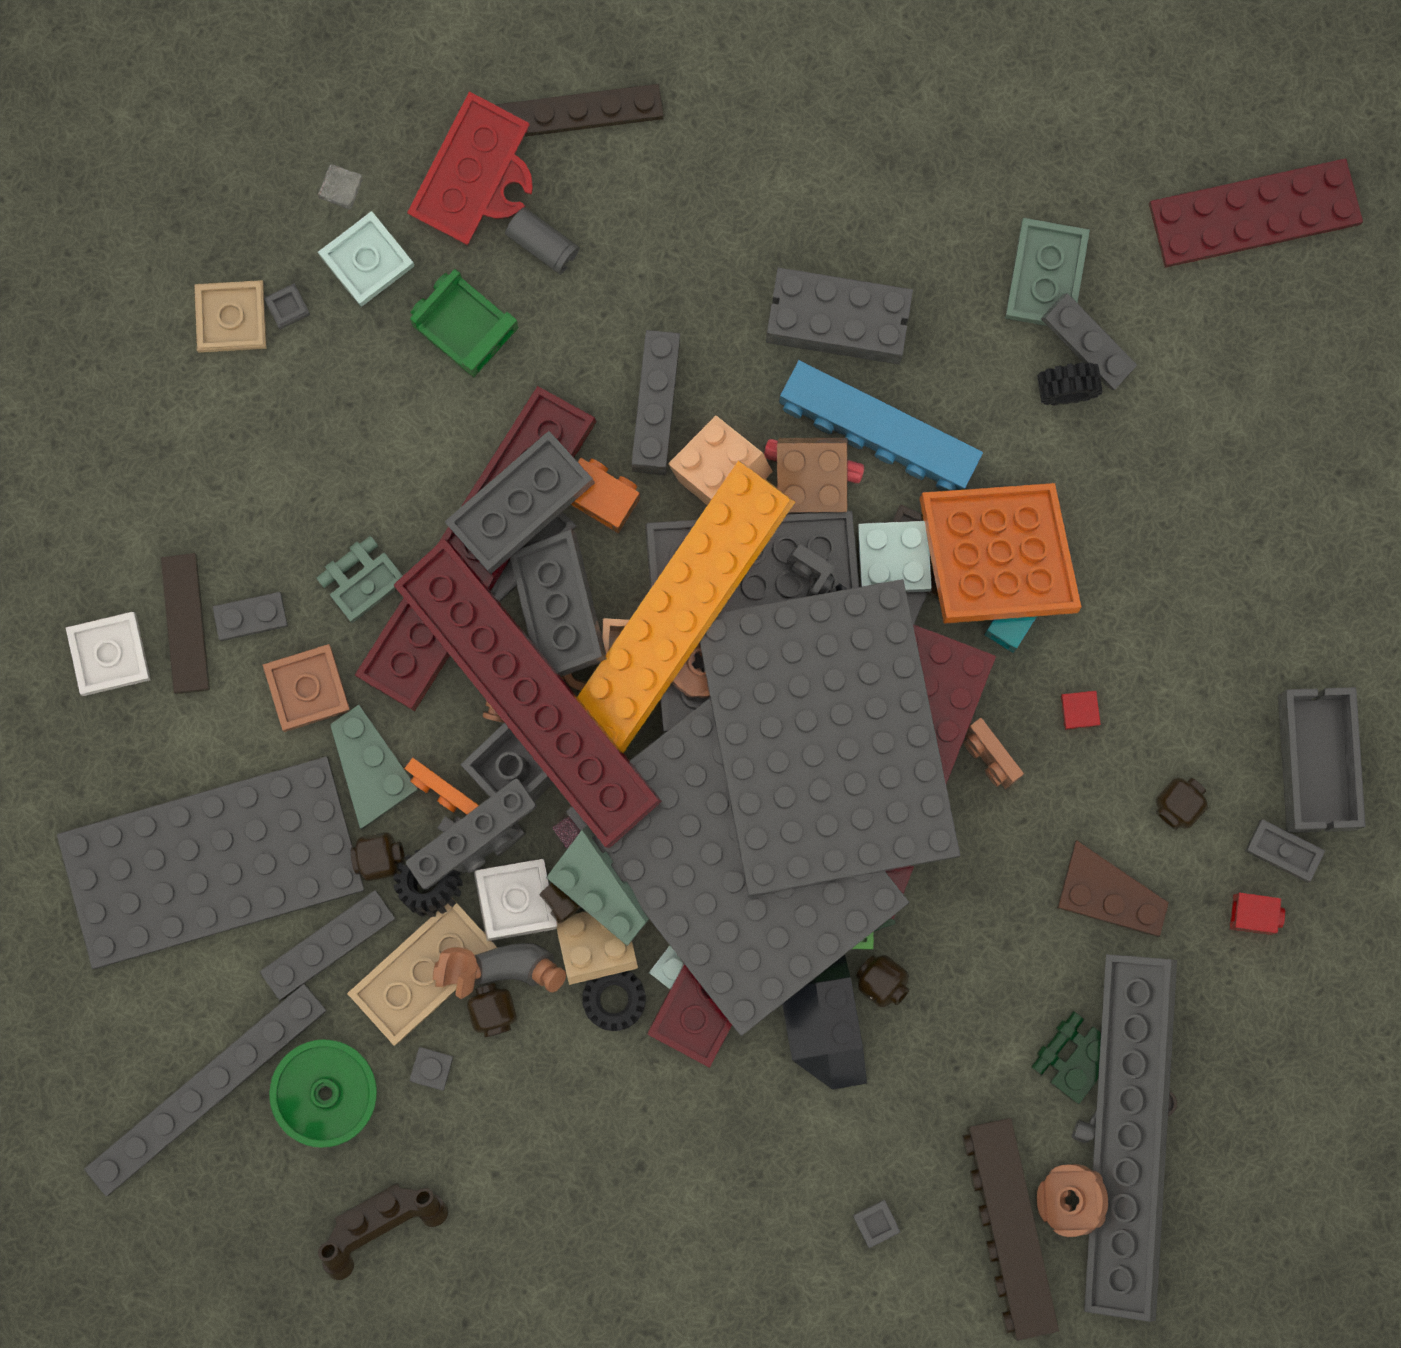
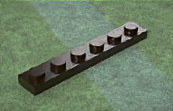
[458,84,663,137]

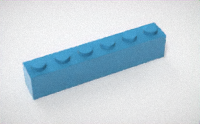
[779,360,983,491]

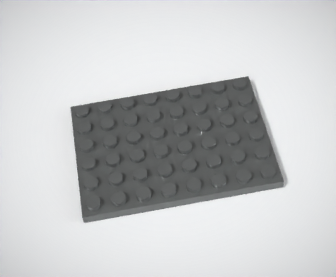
[699,579,961,897]
[566,698,910,1036]

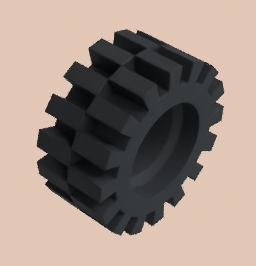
[1037,362,1103,406]
[394,849,463,917]
[582,971,646,1031]

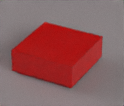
[1061,691,1101,730]

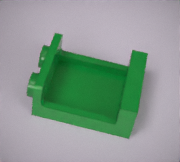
[410,269,519,378]

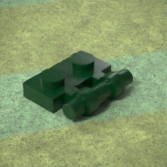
[1031,1011,1101,1104]

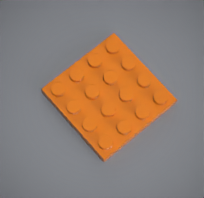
[920,483,1081,624]

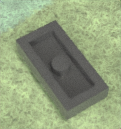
[212,592,288,641]
[1245,819,1325,883]

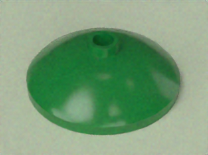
[269,1039,377,1148]

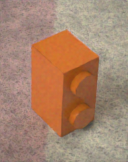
[571,458,640,534]

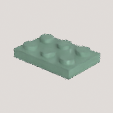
[1005,218,1090,326]

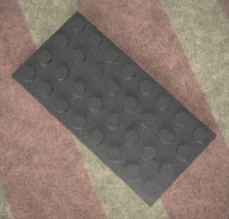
[57,756,365,969]

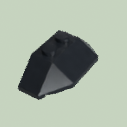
[782,955,867,1090]

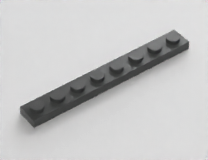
[84,984,327,1197]

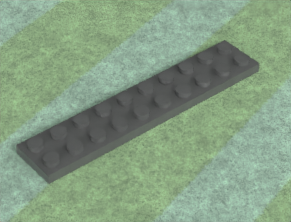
[1084,954,1177,1322]

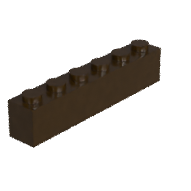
[962,1118,1059,1341]

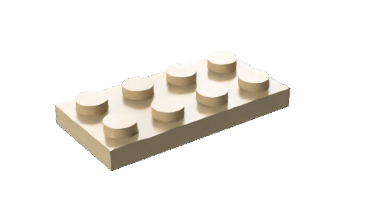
[347,898,497,1046]

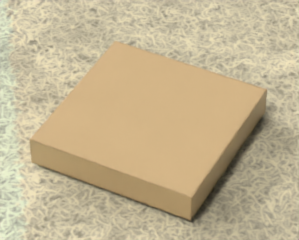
[195,280,267,353]

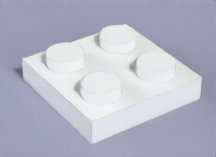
[66,612,151,696]
[474,859,557,941]

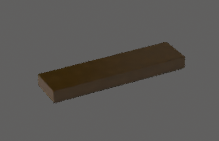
[161,553,210,694]

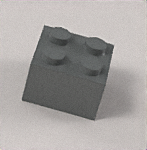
[460,723,554,801]

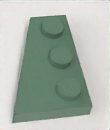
[330,705,418,830]
[546,825,649,946]

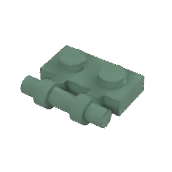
[316,536,403,623]

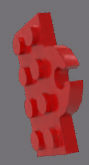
[407,91,533,246]

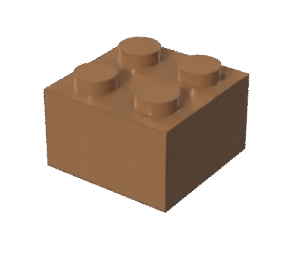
[777,438,848,512]

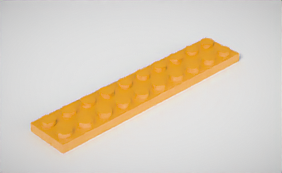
[577,461,795,753]

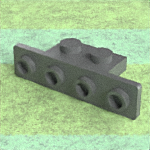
[406,779,537,889]

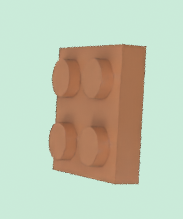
[263,644,350,732]
[963,718,1024,790]

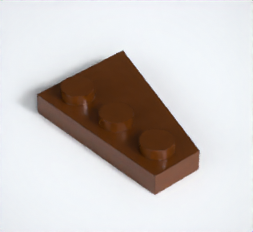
[1057,840,1169,937]

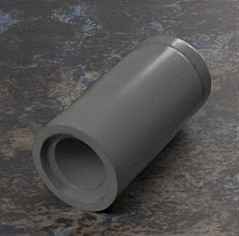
[505,207,580,275]

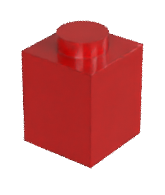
[1230,893,1285,935]

